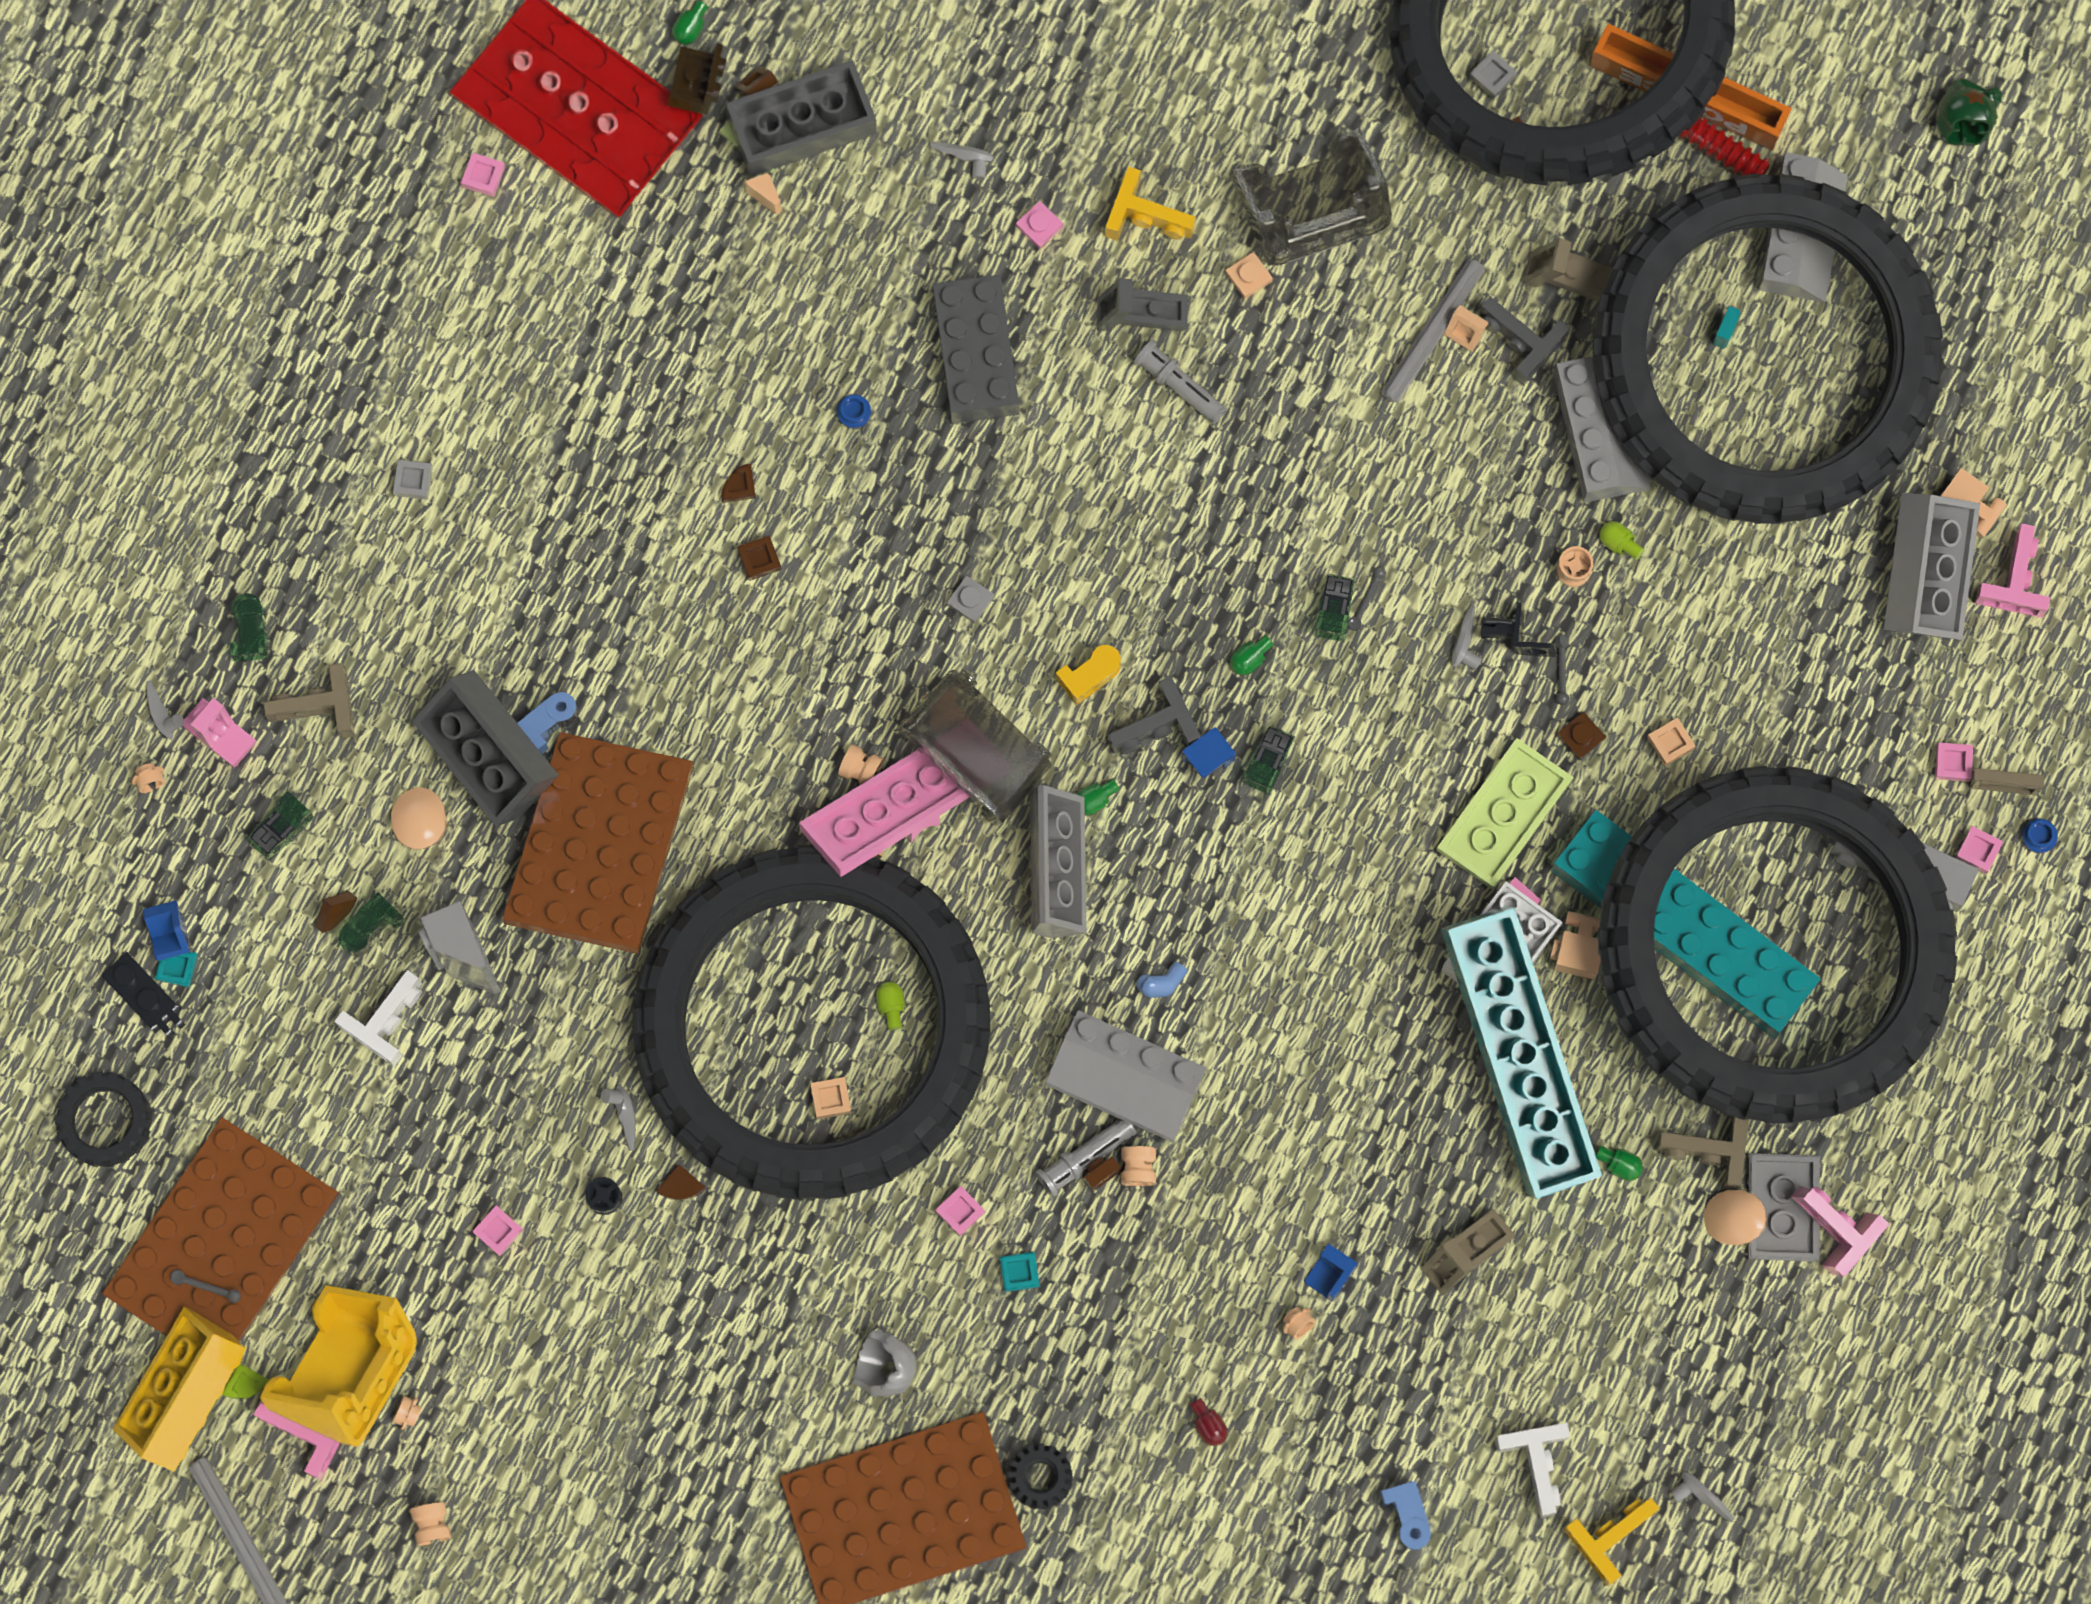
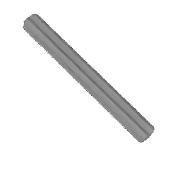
[1382,260,1485,403]
[189,1457,288,1604]

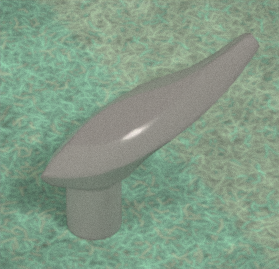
[930,142,993,179]
[1452,605,1482,670]
[147,680,184,740]
[601,1085,636,1151]
[1670,1472,1735,1522]

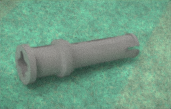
[1133,340,1228,425]
[1035,1119,1137,1198]

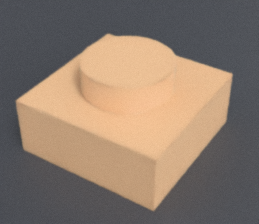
[1225,252,1273,300]
[1444,305,1489,352]
[1647,718,1696,766]
[810,1077,851,1120]

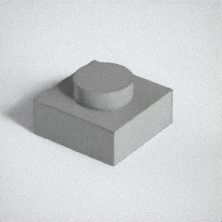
[1469,50,1517,99]
[393,460,433,500]
[947,575,995,624]

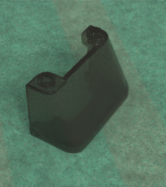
[1233,128,1392,266]
[893,669,1052,826]

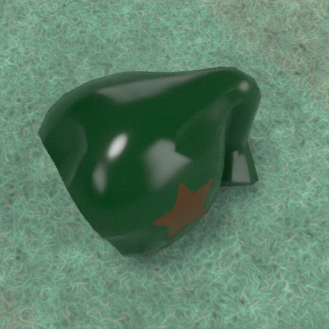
[1936,78,2002,146]

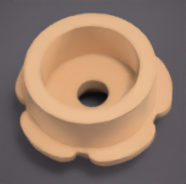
[132,763,165,793]
[1283,1307,1316,1340]
[392,1395,422,1430]

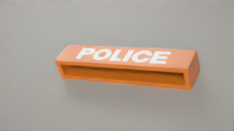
[1590,23,1792,151]

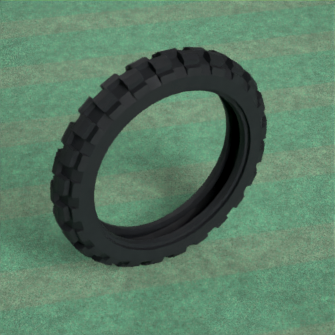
[1389,0,1736,186]
[1593,174,1943,524]
[1598,766,1957,1124]
[632,845,991,1200]

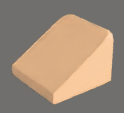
[745,173,782,215]

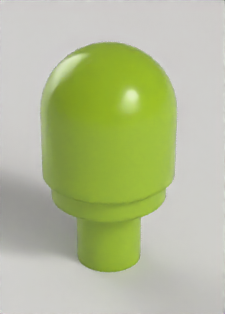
[1599,521,1644,560]
[876,981,906,1031]

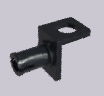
[1481,602,1556,657]

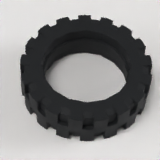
[55,1072,152,1167]

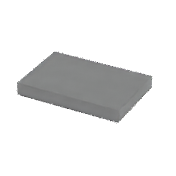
[1748,1153,1820,1262]

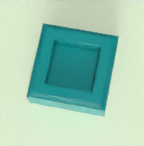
[1713,306,1741,349]
[155,952,198,988]
[1000,1252,1040,1293]

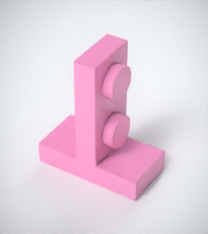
[1975,524,2050,618]
[182,698,257,768]
[1791,1186,1889,1277]
[254,1402,340,1480]

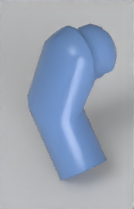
[1136,961,1188,998]

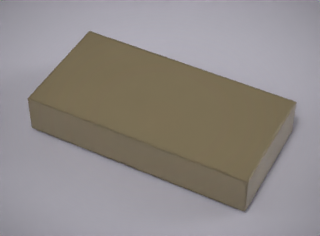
[1969,768,2045,795]

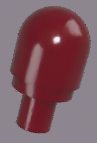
[1189,1398,1228,1446]

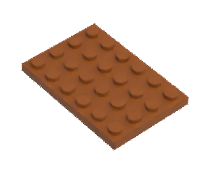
[502,732,694,954]
[102,1117,339,1342]
[780,1411,1027,1604]

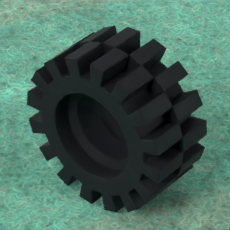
[1008,1443,1073,1510]

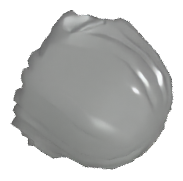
[853,1329,917,1397]

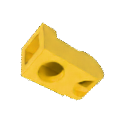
[1056,645,1121,706]

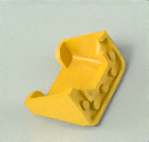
[260,1285,417,1447]

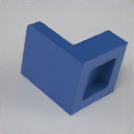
[1181,727,1236,778]
[143,900,190,961]
[1305,1243,1358,1302]

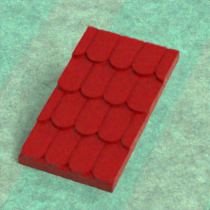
[448,0,704,218]

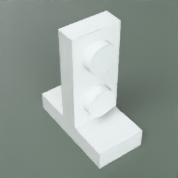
[334,970,422,1067]
[1495,1423,1570,1518]

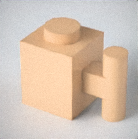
[1941,468,2007,538]
[1550,911,1601,980]

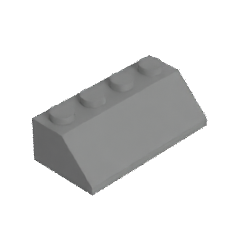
[1759,152,1848,303]
[1553,357,1651,503]
[1884,493,1980,640]
[1029,785,1087,938]
[418,901,501,994]
[1045,1010,1206,1142]

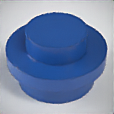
[837,394,871,429]
[2022,818,2058,853]

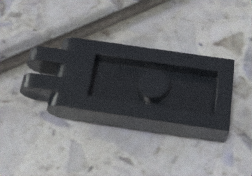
[101,952,186,1039]

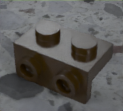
[668,43,727,115]

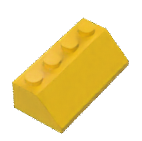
[113,1306,247,1472]

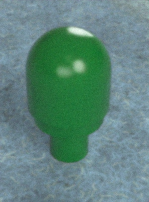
[672,0,709,45]
[1230,634,1274,676]
[1076,778,1120,816]
[1595,1145,1643,1181]

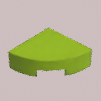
[222,1364,270,1399]

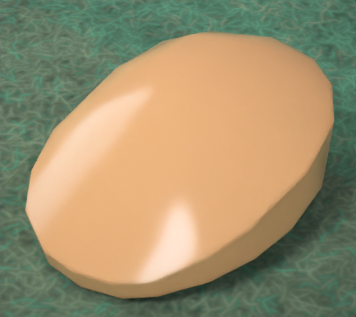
[391,787,447,849]
[1704,1190,1767,1246]

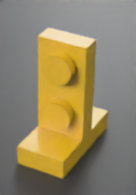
[1105,166,1196,241]
[1563,1498,1660,1587]

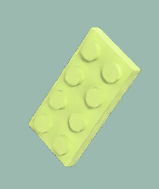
[1436,738,1574,890]

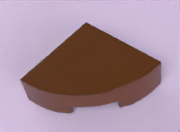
[721,463,756,503]
[315,892,358,933]
[656,1165,706,1200]

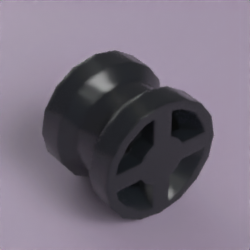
[585,1177,622,1215]

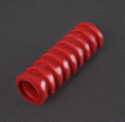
[1679,118,1770,176]

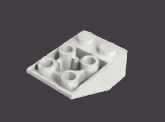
[1442,882,1563,983]

